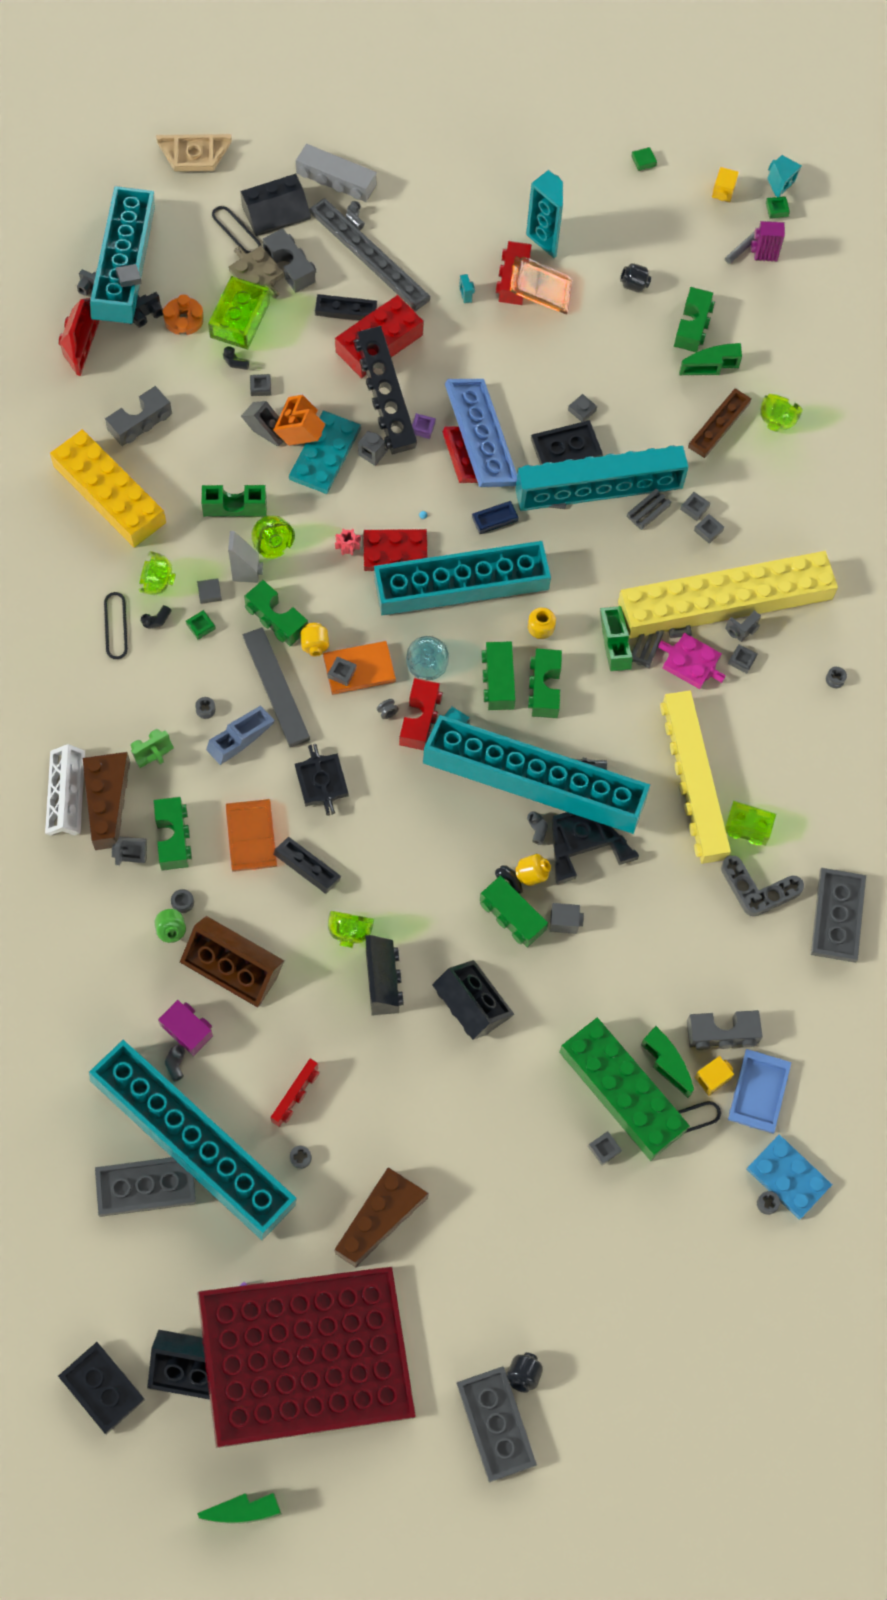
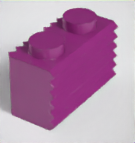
[751,221,785,262]

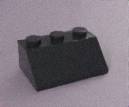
[240,174,311,236]
[365,935,404,1016]
[432,960,514,1040]
[147,1329,210,1400]

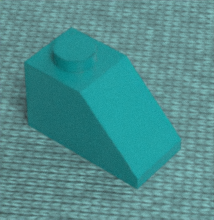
[767,155,802,198]

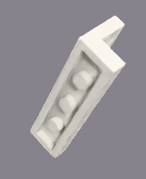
[45,744,85,836]

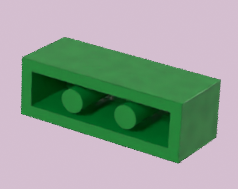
[481,641,516,710]
[480,876,548,948]

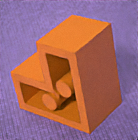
[273,395,325,445]

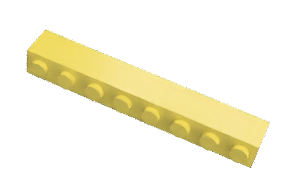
[660,690,731,864]

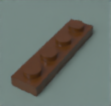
[688,388,752,458]

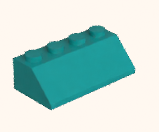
[526,170,563,258]

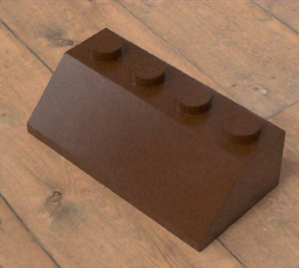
[179,916,285,1008]

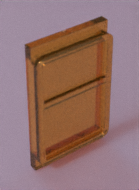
[510,256,572,314]
[226,799,277,872]

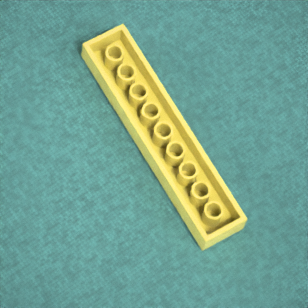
[618,551,838,639]

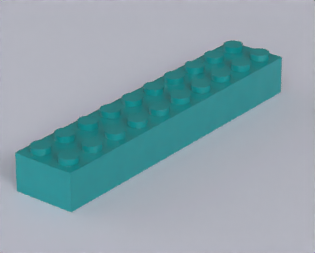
[423,715,650,834]
[89,1039,297,1241]

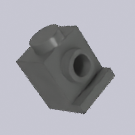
[358,431,387,466]

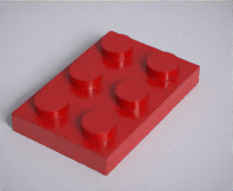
[363,529,428,571]

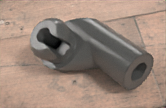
[527,811,548,845]

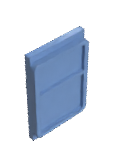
[728,1049,792,1134]

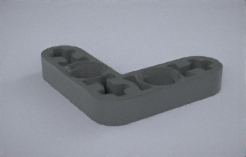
[721,855,804,916]

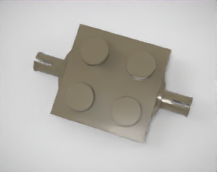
[228,246,285,299]

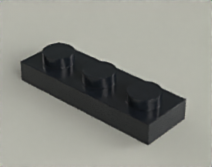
[315,294,377,320]
[273,837,341,894]

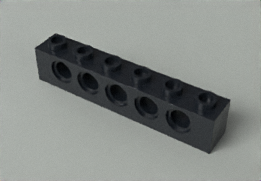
[354,326,417,455]

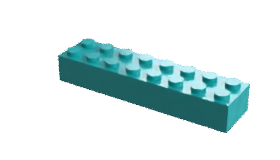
[90,186,155,324]
[515,445,689,511]
[374,541,551,616]

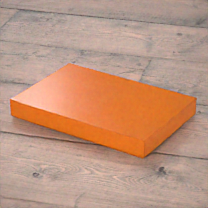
[323,641,396,695]

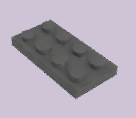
[811,868,866,963]
[95,1157,196,1217]
[456,1366,537,1482]

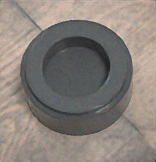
[171,889,194,913]

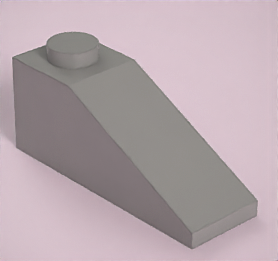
[228,531,263,583]

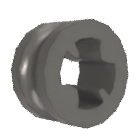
[826,666,847,689]
[195,697,216,719]
[377,699,399,719]
[290,1145,312,1169]
[757,1191,780,1215]

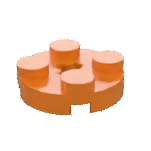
[163,294,204,335]

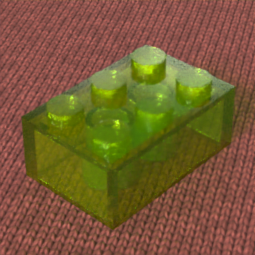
[208,276,270,350]

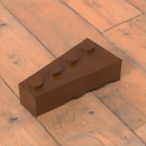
[83,752,130,850]
[334,1167,429,1267]

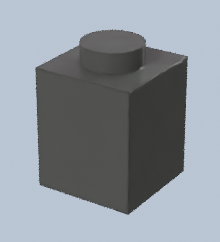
[550,903,584,934]

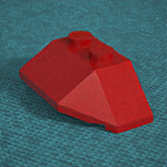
[58,298,100,376]

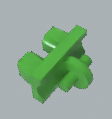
[131,729,174,768]

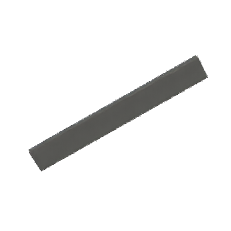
[310,198,430,311]

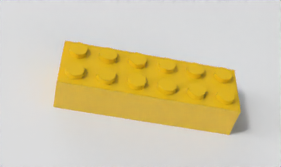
[50,429,166,548]

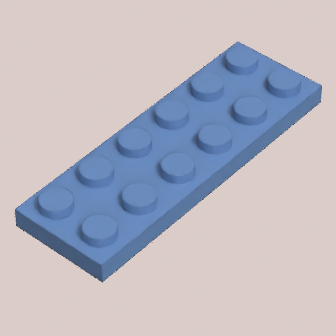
[445,379,517,487]

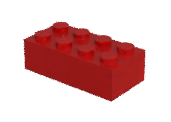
[335,295,424,379]

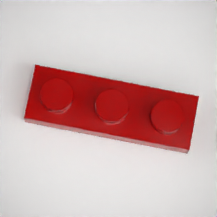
[442,426,478,483]
[270,1058,320,1127]

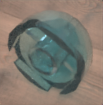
[406,636,449,680]

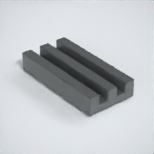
[627,488,671,530]
[632,630,664,668]

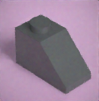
[241,401,284,446]

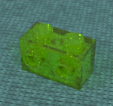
[725,801,776,846]

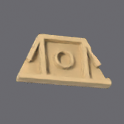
[156,134,232,171]

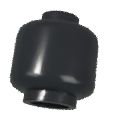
[620,263,651,292]
[507,1352,543,1393]

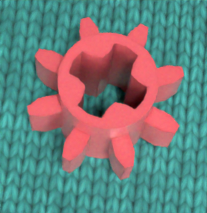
[335,528,360,555]

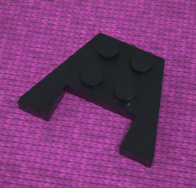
[552,812,639,885]

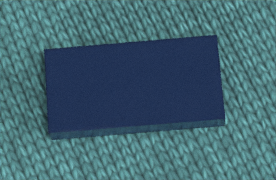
[472,501,519,534]

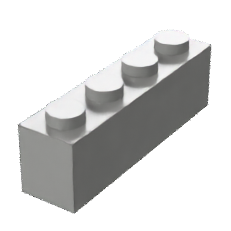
[296,144,376,202]

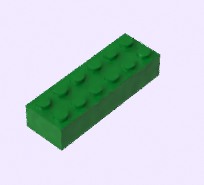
[559,1017,690,1161]

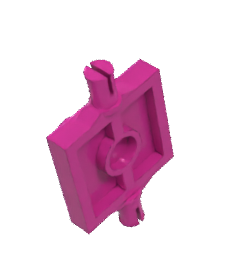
[658,633,726,689]

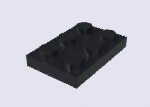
[531,420,603,465]
[58,1342,145,1435]

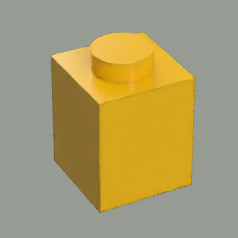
[712,167,739,202]
[694,1056,734,1096]

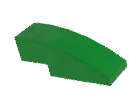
[679,343,742,376]
[600,606,632,671]
[641,1026,694,1098]
[197,1493,282,1524]

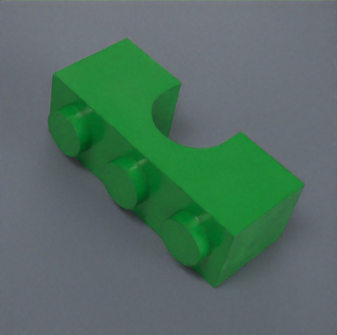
[674,287,715,352]
[201,485,267,517]
[244,580,308,646]
[528,648,562,718]
[154,797,192,871]

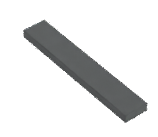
[242,627,310,747]

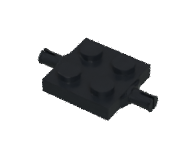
[294,744,349,816]

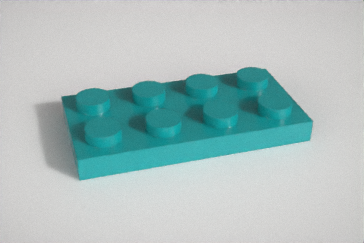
[289,410,361,494]

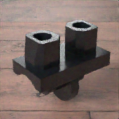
[133,292,163,328]

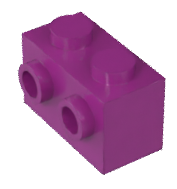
[158,1000,213,1057]

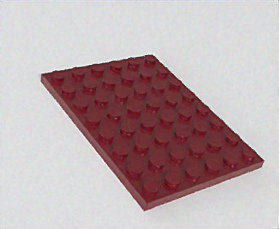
[197,1267,416,1448]

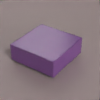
[412,413,436,439]

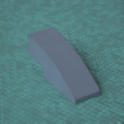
[206,706,275,765]

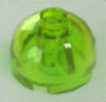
[760,394,803,432]
[251,515,295,559]
[138,551,176,595]
[328,911,374,948]

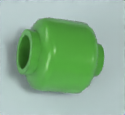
[154,909,186,943]

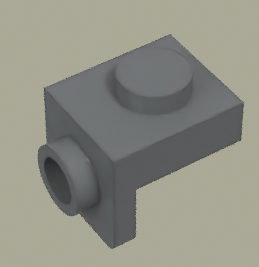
[725,610,761,642]
[112,837,147,865]

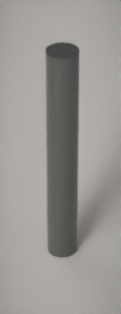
[725,227,759,264]

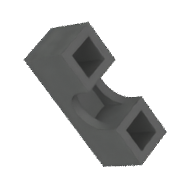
[263,228,317,293]
[105,386,172,446]
[687,1010,763,1050]

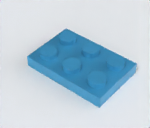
[746,1135,833,1220]

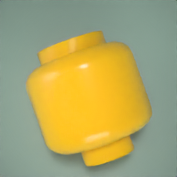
[527,607,556,639]
[300,623,329,657]
[515,854,551,886]

